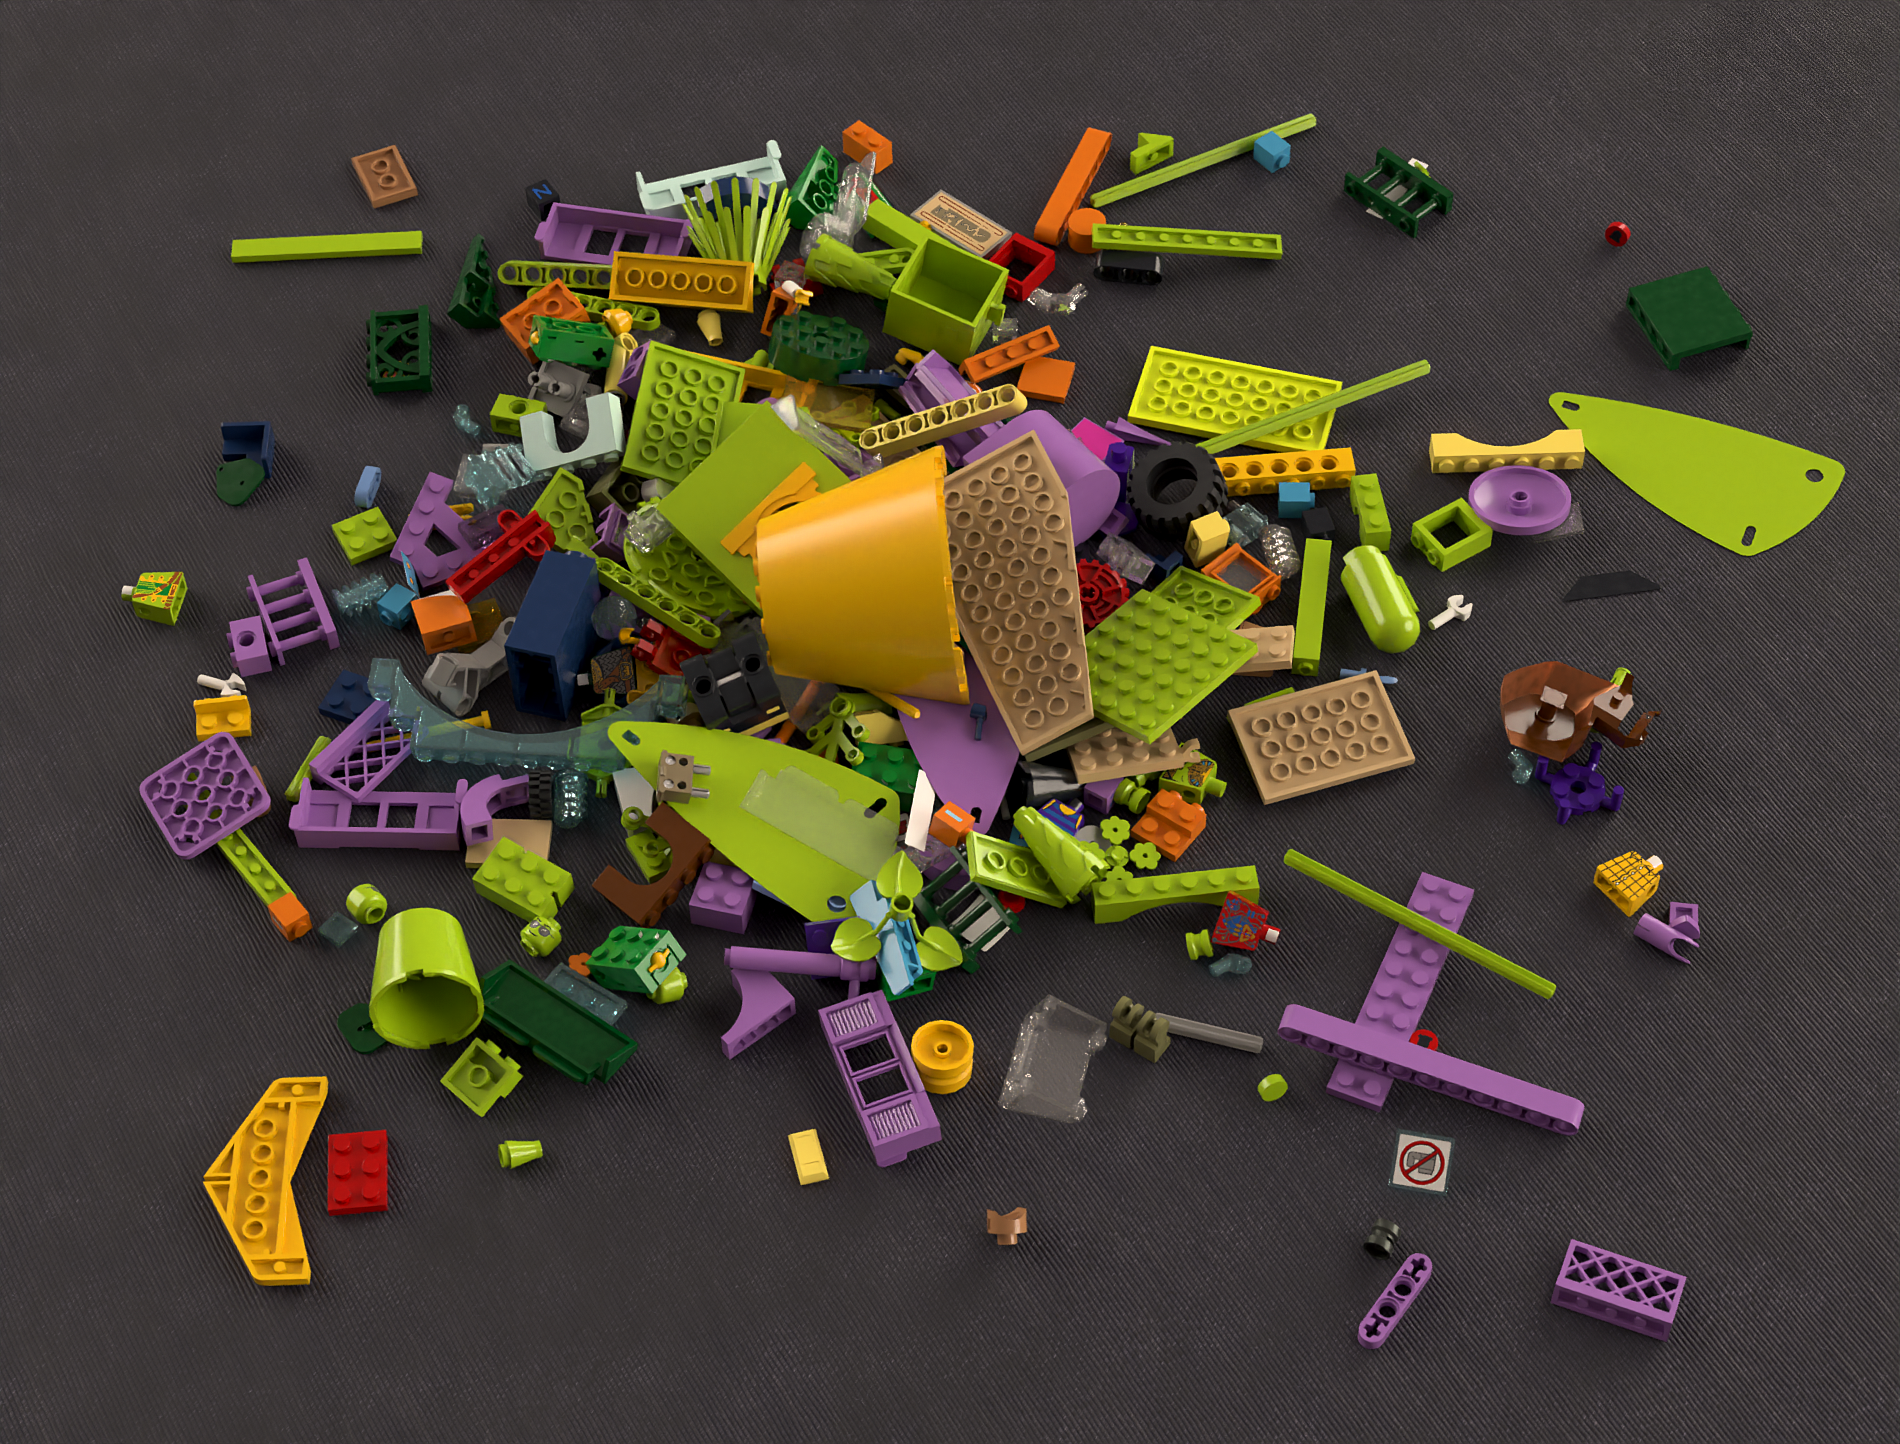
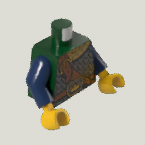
[577,628,644,709]

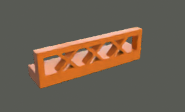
[958,325,1060,385]

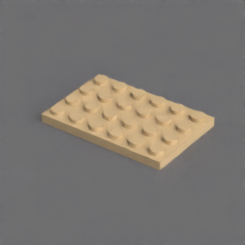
[1227,670,1415,805]

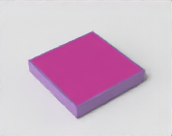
[1070,417,1124,463]

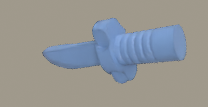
[1339,668,1398,684]

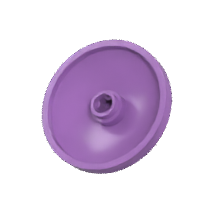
[1468,465,1571,535]

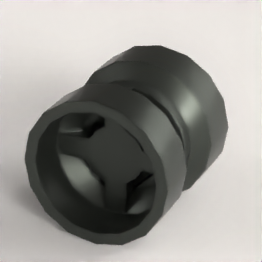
[1363,1219,1402,1260]

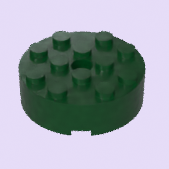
[768,311,869,386]

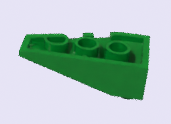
[782,145,838,233]

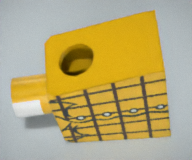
[1593,851,1663,917]

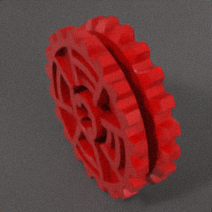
[1076,559,1130,636]

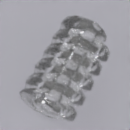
[1258,524,1302,580]

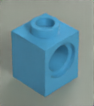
[377,583,417,630]

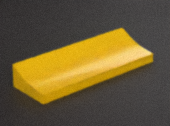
[609,251,755,314]

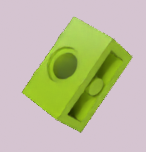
[490,394,548,437]

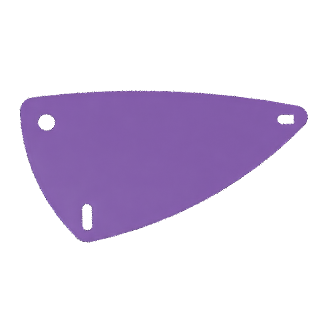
[892,642,1020,835]

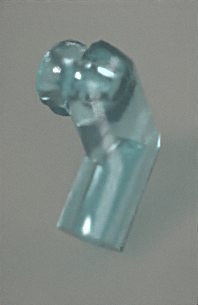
[454,404,481,436]
[1508,749,1533,784]
[1209,953,1252,977]

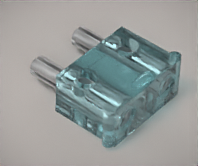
[1222,500,1268,548]

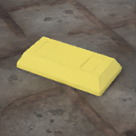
[788,1129,829,1185]

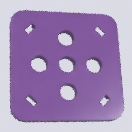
[139,732,271,860]

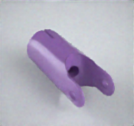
[1634,913,1699,964]

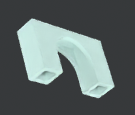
[519,392,626,481]

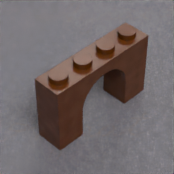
[591,802,716,928]

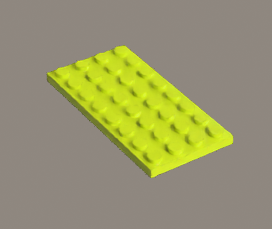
[1128,346,1342,453]

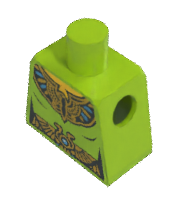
[1158,742,1227,804]

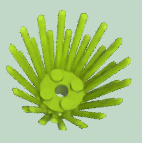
[681,177,792,296]

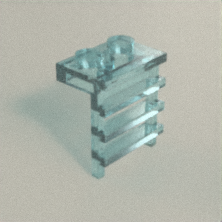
[464,442,545,513]

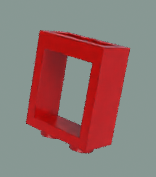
[989,233,1055,303]

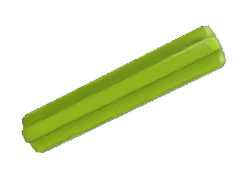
[285,736,331,803]

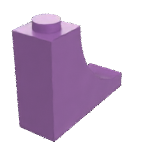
[721,969,796,1060]

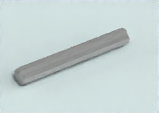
[1156,1013,1263,1053]

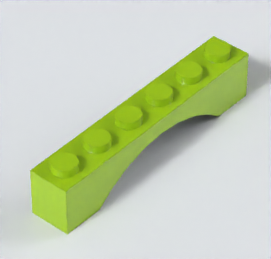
[1091,865,1260,924]

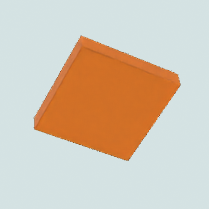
[1017,357,1075,404]

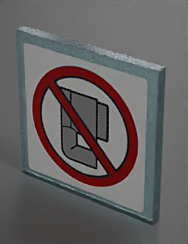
[1389,1129,1456,1196]

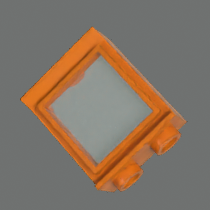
[1201,542,1281,619]

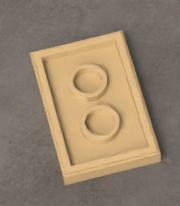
[465,819,553,868]

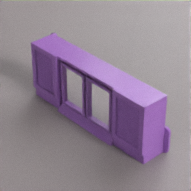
[535,202,693,265]
[289,778,468,850]
[818,990,942,1167]

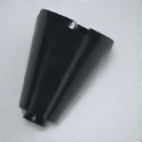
[1011,761,1087,811]

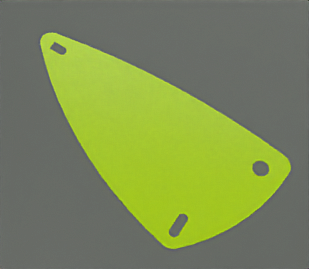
[1549,392,1845,556]
[607,721,900,922]

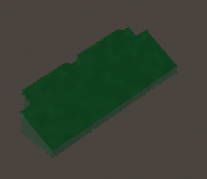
[479,960,638,1086]

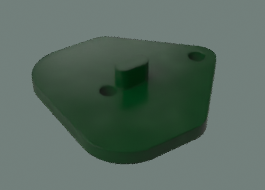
[216,458,265,506]
[337,1003,388,1054]

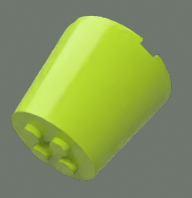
[369,908,484,1049]

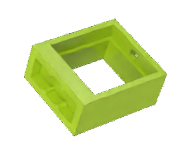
[1411,498,1493,572]

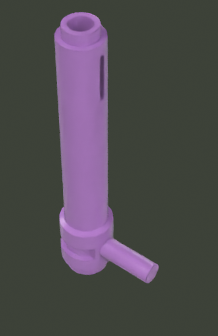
[724,946,876,1000]

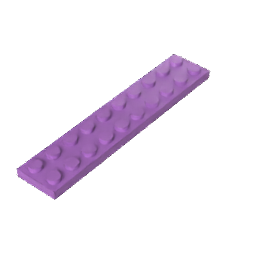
[1326,872,1474,1112]

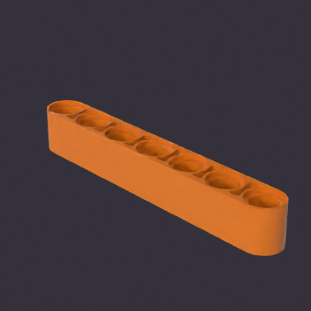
[1034,127,1112,246]

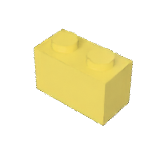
[1184,511,1230,568]

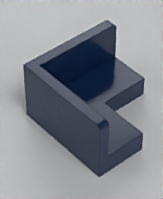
[221,421,275,478]

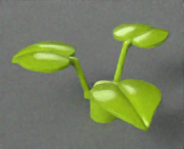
[831,850,963,971]

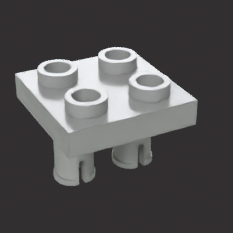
[528,360,590,420]

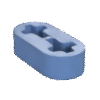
[354,466,381,508]

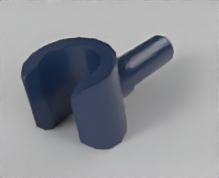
[970,703,987,741]

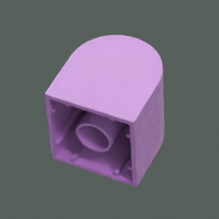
[962,410,1120,547]

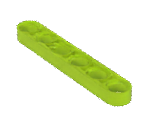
[527,286,661,331]
[595,557,721,648]

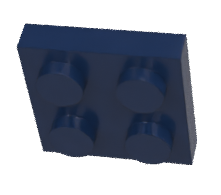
[839,369,908,390]
[318,670,391,724]

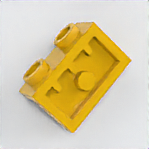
[194,695,251,742]

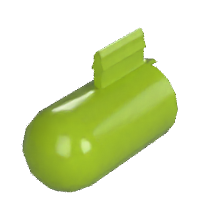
[1341,545,1420,654]

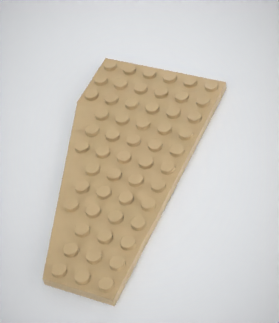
[943,430,1094,756]

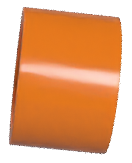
[1068,208,1106,254]

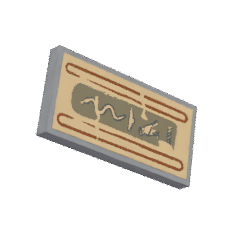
[910,190,1012,260]

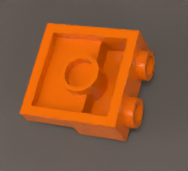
[1130,789,1206,862]

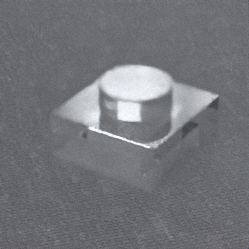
[993,318,1017,343]

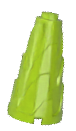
[804,233,897,300]
[1013,806,1110,904]

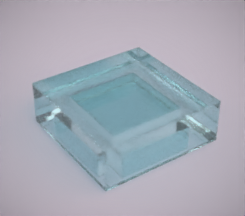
[318,911,358,948]

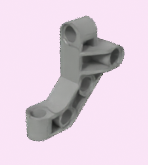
[422,617,516,717]

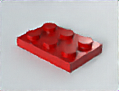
[328,1130,388,1216]

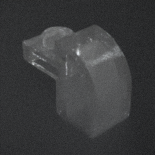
[622,506,673,553]

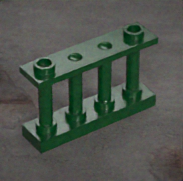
[1344,147,1454,238]
[913,845,1022,974]

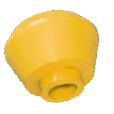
[602,308,633,338]

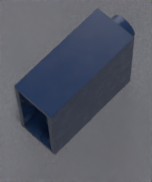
[504,550,606,721]

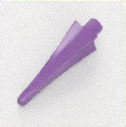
[1105,417,1171,446]

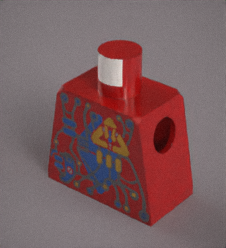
[1210,890,1281,951]

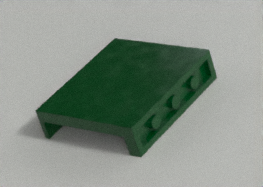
[1626,266,1753,371]

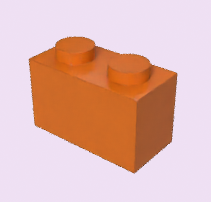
[843,120,893,174]

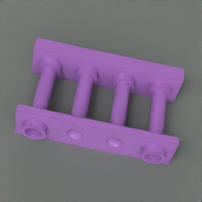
[246,557,340,666]

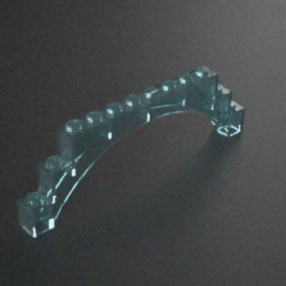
[368,658,689,773]

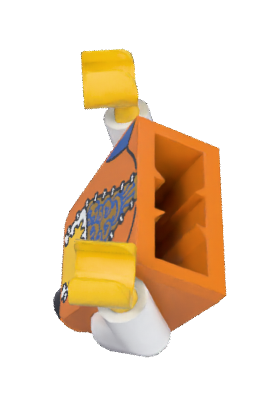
[760,281,813,337]

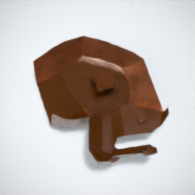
[1500,661,1663,762]

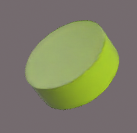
[1258,1074,1288,1101]

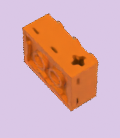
[500,278,591,365]

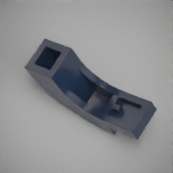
[697,177,778,224]

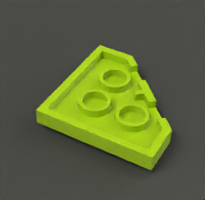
[529,467,598,553]

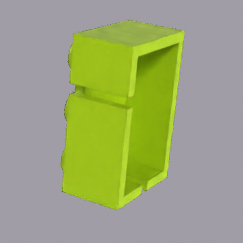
[472,836,575,922]

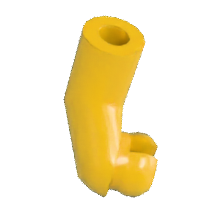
[895,348,924,365]

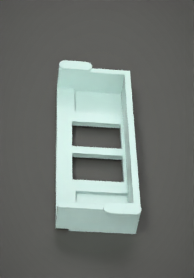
[636,140,787,220]

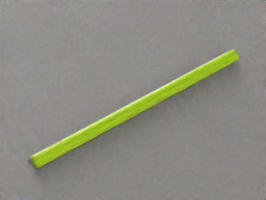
[1090,113,1316,208]
[1195,360,1431,454]
[1284,849,1556,999]

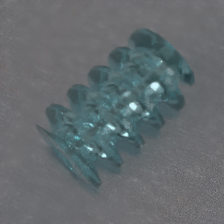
[332,573,389,617]
[553,769,589,829]

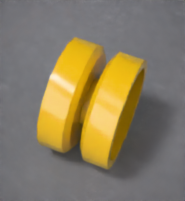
[911,1020,974,1094]

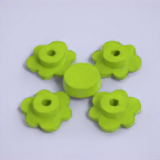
[1081,816,1161,881]

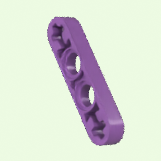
[1358,1253,1432,1349]

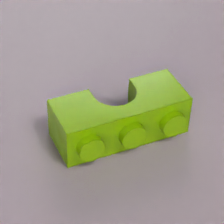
[1349,474,1391,551]

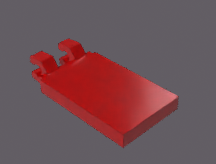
[630,619,713,690]

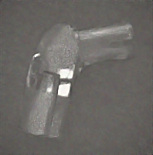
[1028,283,1088,315]

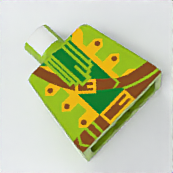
[121,572,188,626]

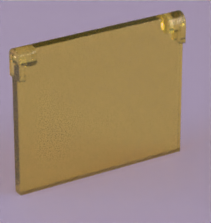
[782,375,875,433]

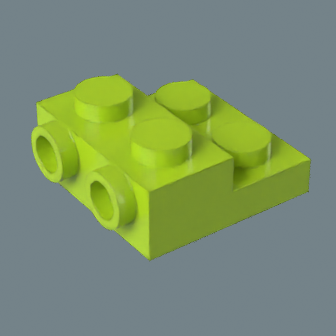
[440,1037,523,1117]

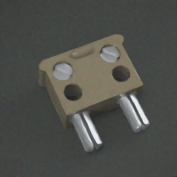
[656,750,711,804]

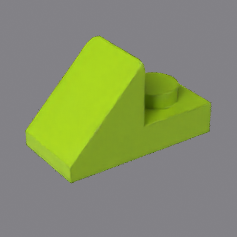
[1130,133,1174,175]

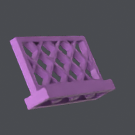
[309,696,430,803]
[1551,1239,1687,1342]

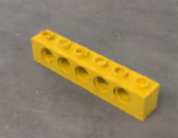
[1215,448,1356,497]

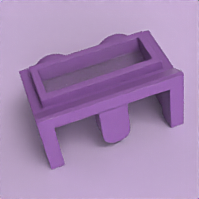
[590,503,632,564]

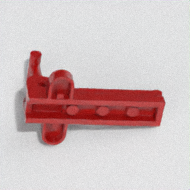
[445,509,556,604]

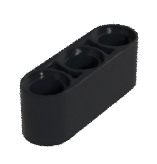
[1093,249,1165,286]

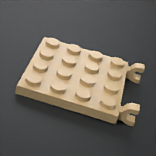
[1065,718,1201,784]

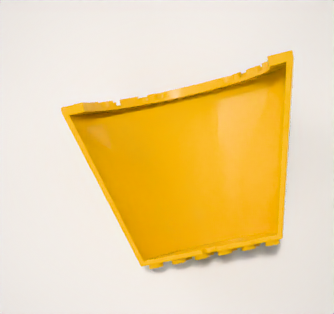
[753,445,970,705]

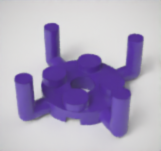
[1535,742,1624,825]

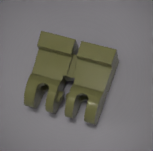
[1109,996,1170,1064]

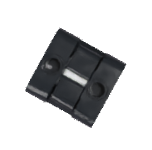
[679,630,790,736]

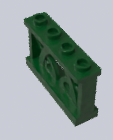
[366,305,433,396]

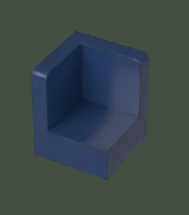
[1142,551,1183,583]

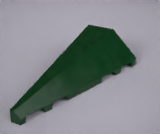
[447,233,502,329]

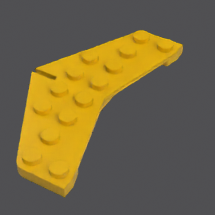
[203,1076,328,1286]

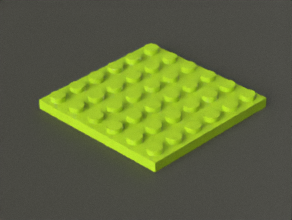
[1085,589,1258,745]

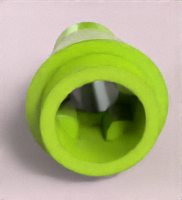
[498,1140,542,1169]

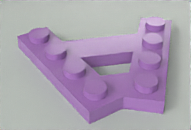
[390,472,505,591]

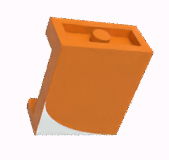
[411,590,478,655]

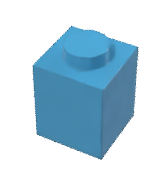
[1253,131,1291,173]
[1278,482,1315,518]

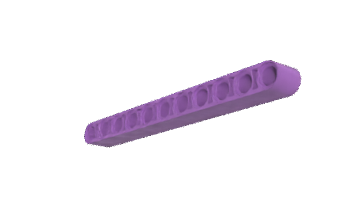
[1278,1004,1584,1135]

